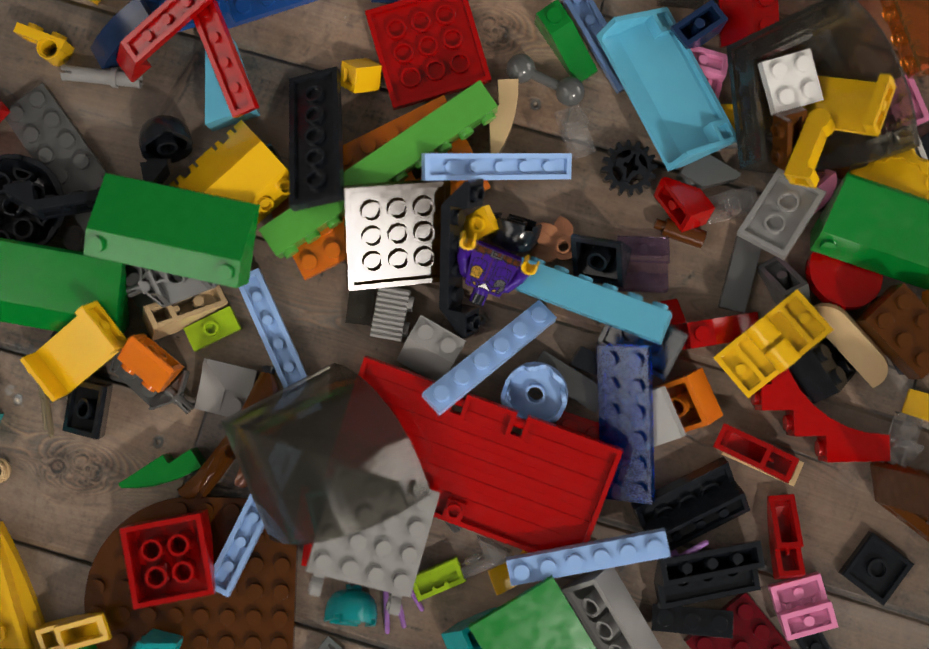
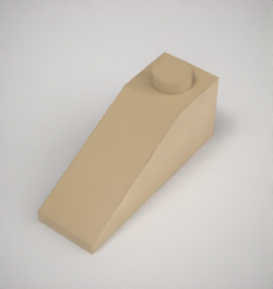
[142,285,228,341]

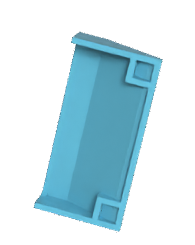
[596,7,740,171]

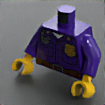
[457,231,540,306]

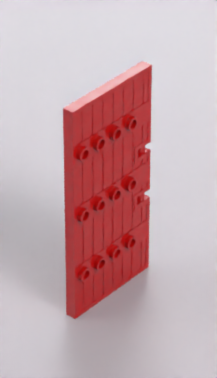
[324,355,623,553]

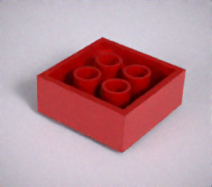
[120,509,216,610]

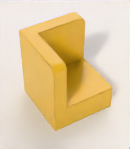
[341,58,382,93]

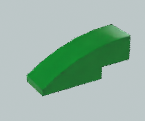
[118,447,206,488]

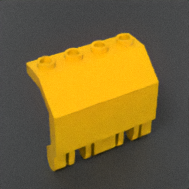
[169,120,289,225]

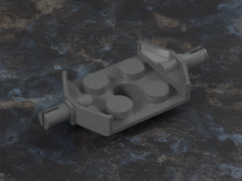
[126,267,219,308]
[109,333,195,415]

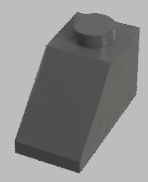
[676,155,741,190]
[757,256,811,305]

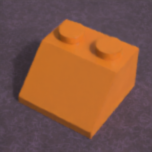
[117,333,184,393]
[649,368,723,432]

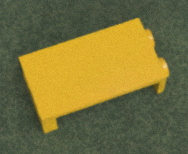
[803,73,896,137]
[20,301,127,402]

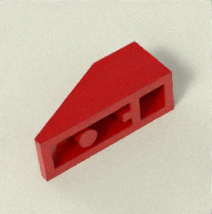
[683,312,759,349]

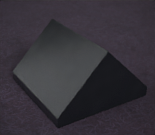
[571,234,632,287]
[62,381,113,439]

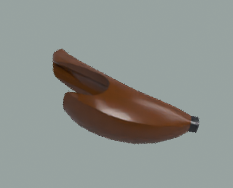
[177,365,283,500]

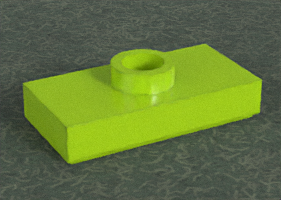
[183,306,242,352]
[413,555,467,602]

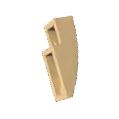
[489,79,518,153]

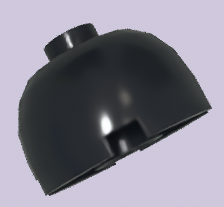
[139,115,193,163]
[489,212,542,255]

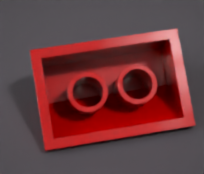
[718,0,780,48]

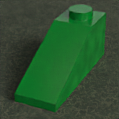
[534,0,598,82]

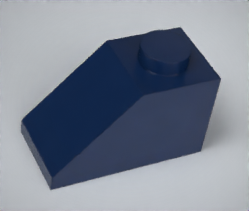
[670,0,728,49]

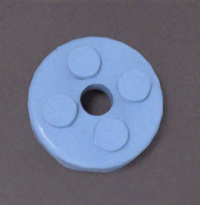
[501,361,568,423]

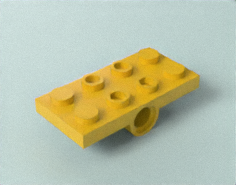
[713,289,834,398]

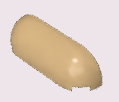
[813,303,888,388]

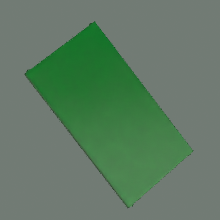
[468,575,596,649]

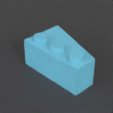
[205,37,261,132]

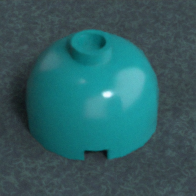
[324,584,377,627]

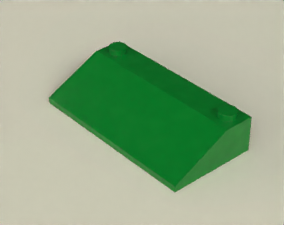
[83,173,260,288]
[810,173,929,290]
[0,238,130,334]

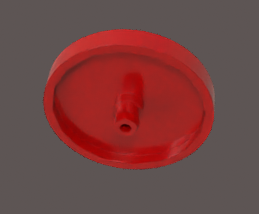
[805,251,883,311]

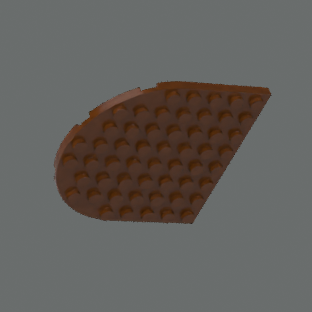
[84,496,300,649]

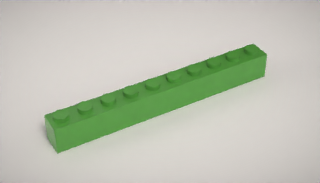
[258,80,498,259]

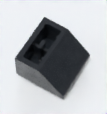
[789,337,857,404]

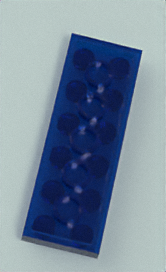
[597,343,655,504]

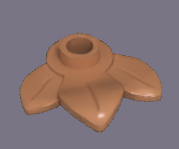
[530,216,574,263]

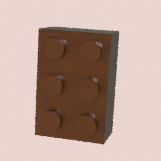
[855,283,929,379]

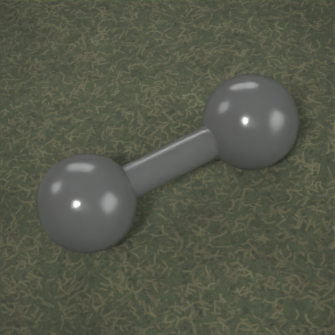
[506,54,585,106]

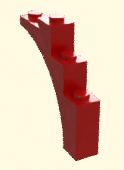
[751,368,891,462]

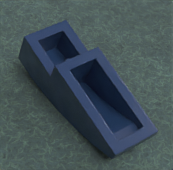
[90,0,152,69]

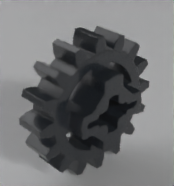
[600,140,658,197]

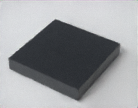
[838,531,914,606]

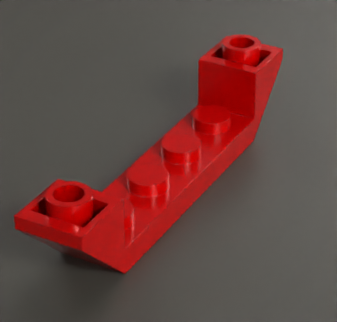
[116,0,214,82]

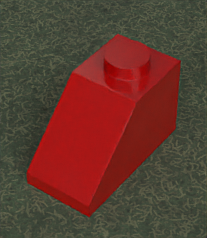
[653,177,715,233]

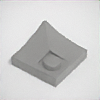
[194,358,259,419]

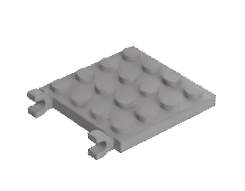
[305,464,440,616]

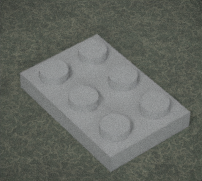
[737,168,826,260]

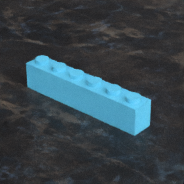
[515,256,673,345]

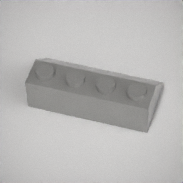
[561,567,662,649]

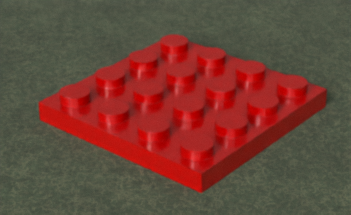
[365,0,492,110]

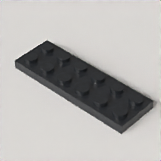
[289,66,345,212]

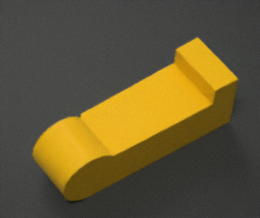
[784,108,835,188]

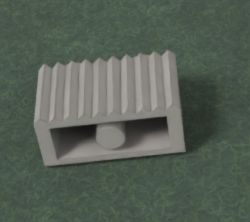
[370,287,415,342]

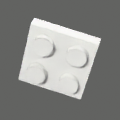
[757,48,824,116]

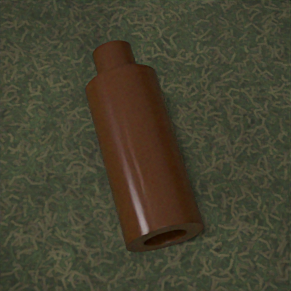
[653,218,707,249]

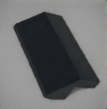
[631,456,750,551]
[654,540,765,610]

